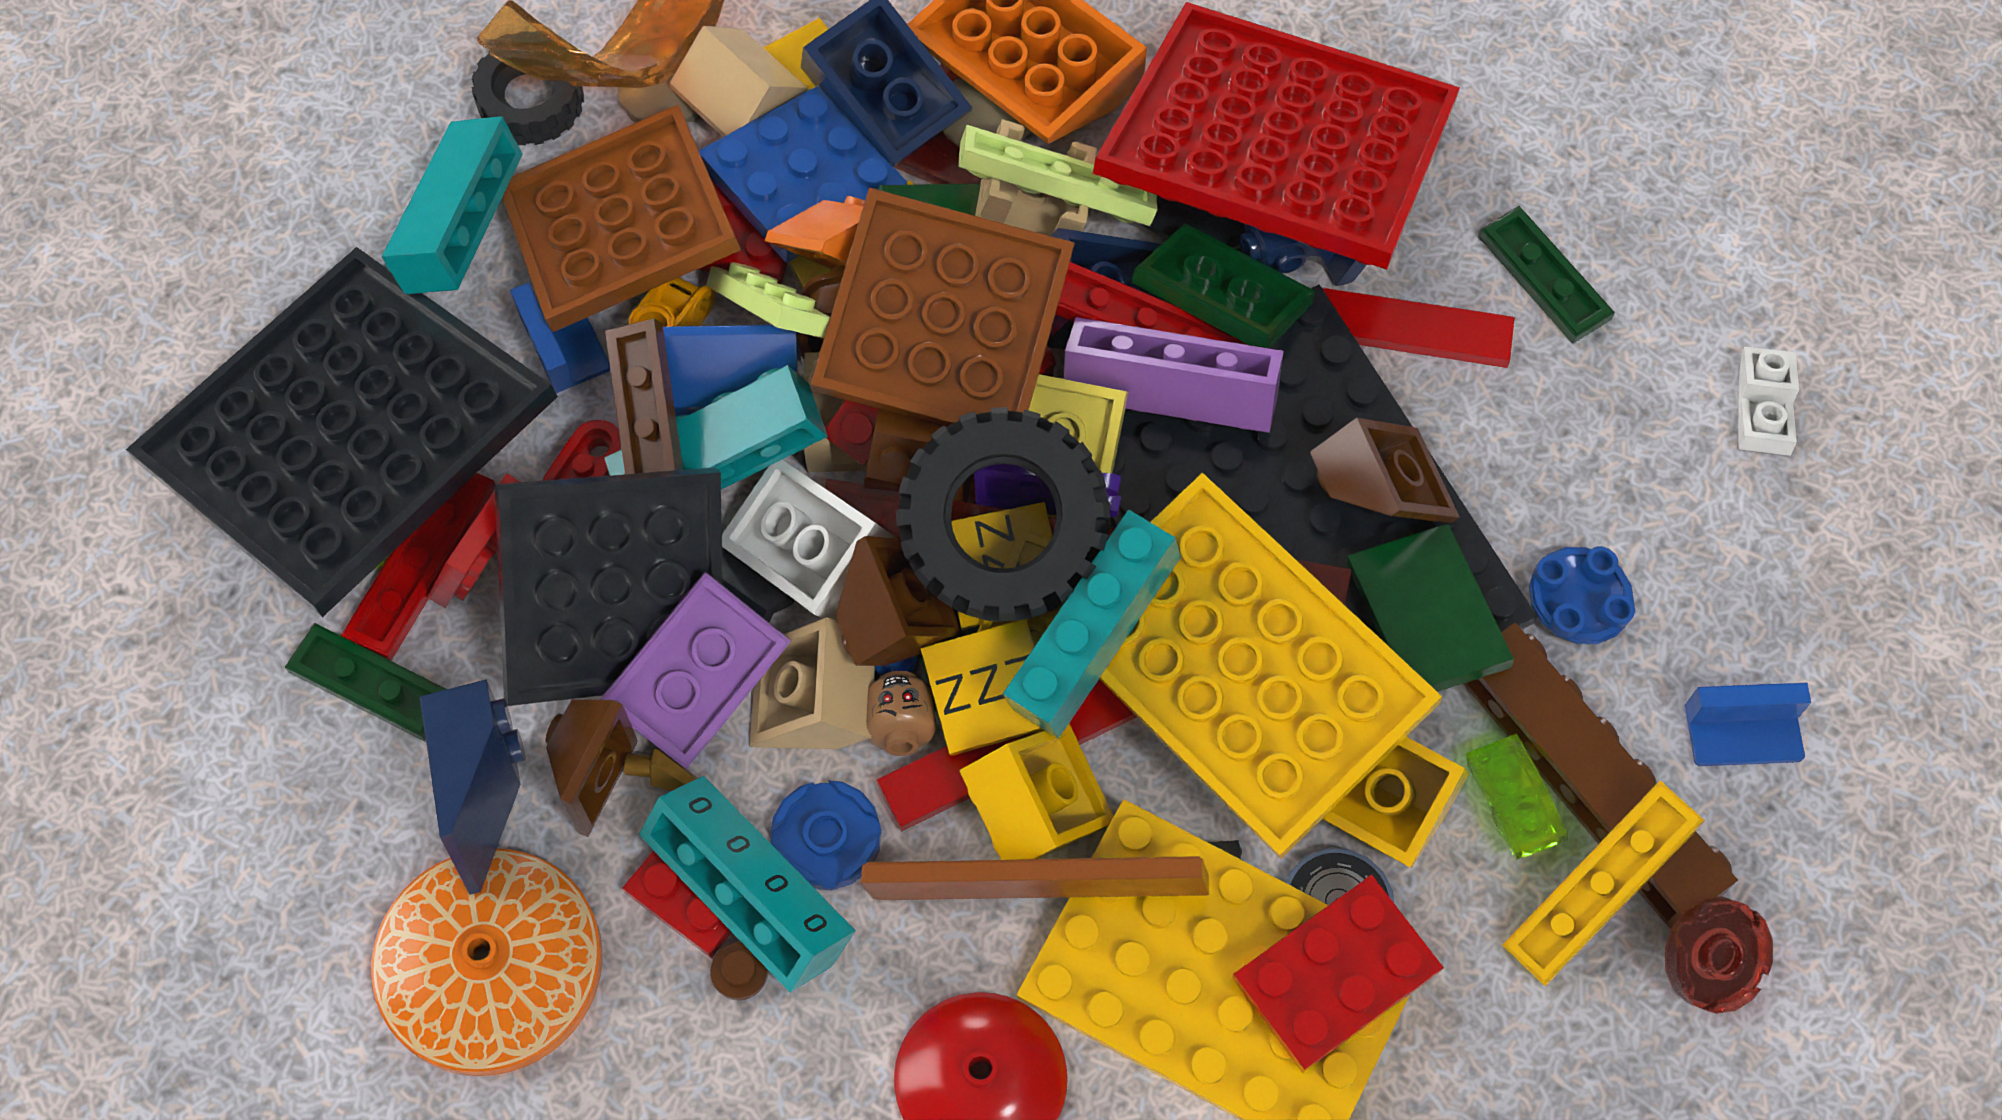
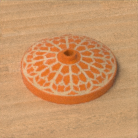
[371,849,603,1076]

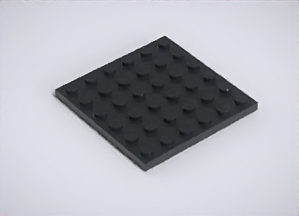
[126,247,558,618]

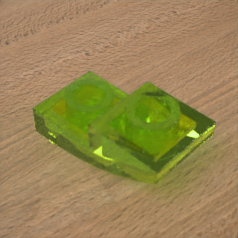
[1466,733,1568,860]

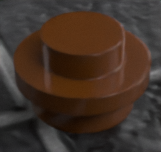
[710,942,768,1001]

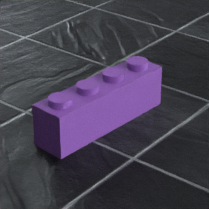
[1064,317,1284,433]

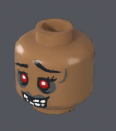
[866,671,936,756]

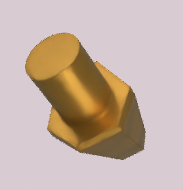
[624,748,698,792]

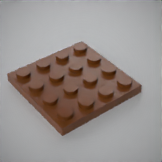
[502,104,741,332]
[810,188,1075,427]

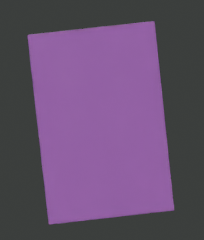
[600,571,791,769]

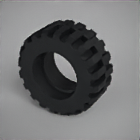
[896,407,1110,622]

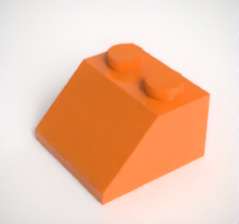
[764,196,865,269]

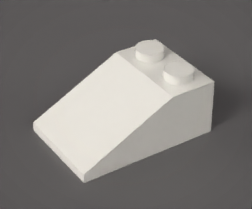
[722,460,898,621]

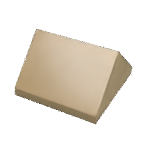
[670,26,808,137]

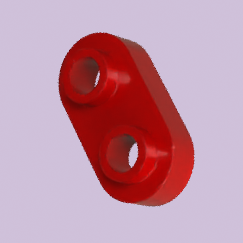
[542,420,621,481]

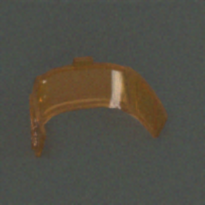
[477,0,725,88]

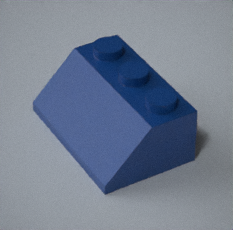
[663,325,804,417]

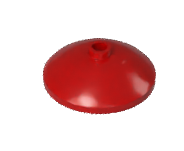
[894,992,1068,1120]

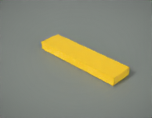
[1502,781,1705,986]

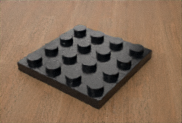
[494,467,723,706]

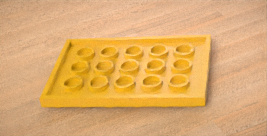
[1045,473,1442,859]
[1016,799,1410,1120]

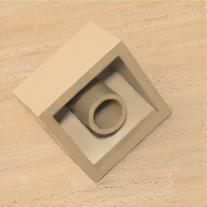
[749,617,875,749]

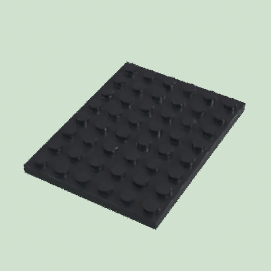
[1110,284,1537,638]

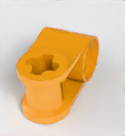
[629,277,716,327]

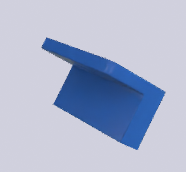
[510,282,610,393]
[1685,682,1811,766]

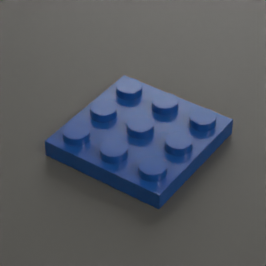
[699,85,907,263]

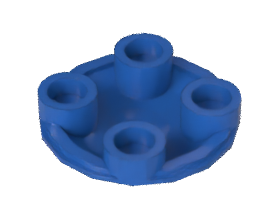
[1529,546,1635,644]

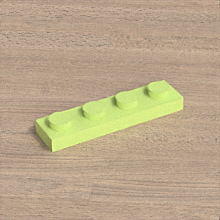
[959,125,1157,226]
[706,262,830,338]

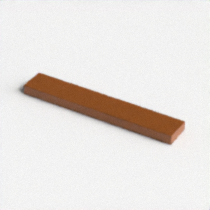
[861,856,1209,900]

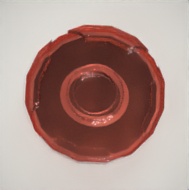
[1665,896,1773,1014]

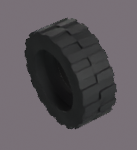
[471,36,584,146]

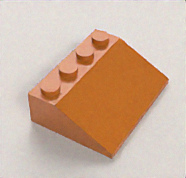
[907,0,1147,144]

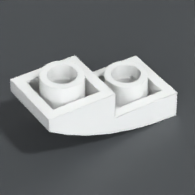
[1738,347,1799,456]

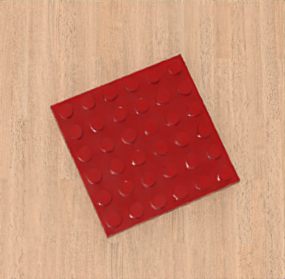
[1092,2,1460,270]

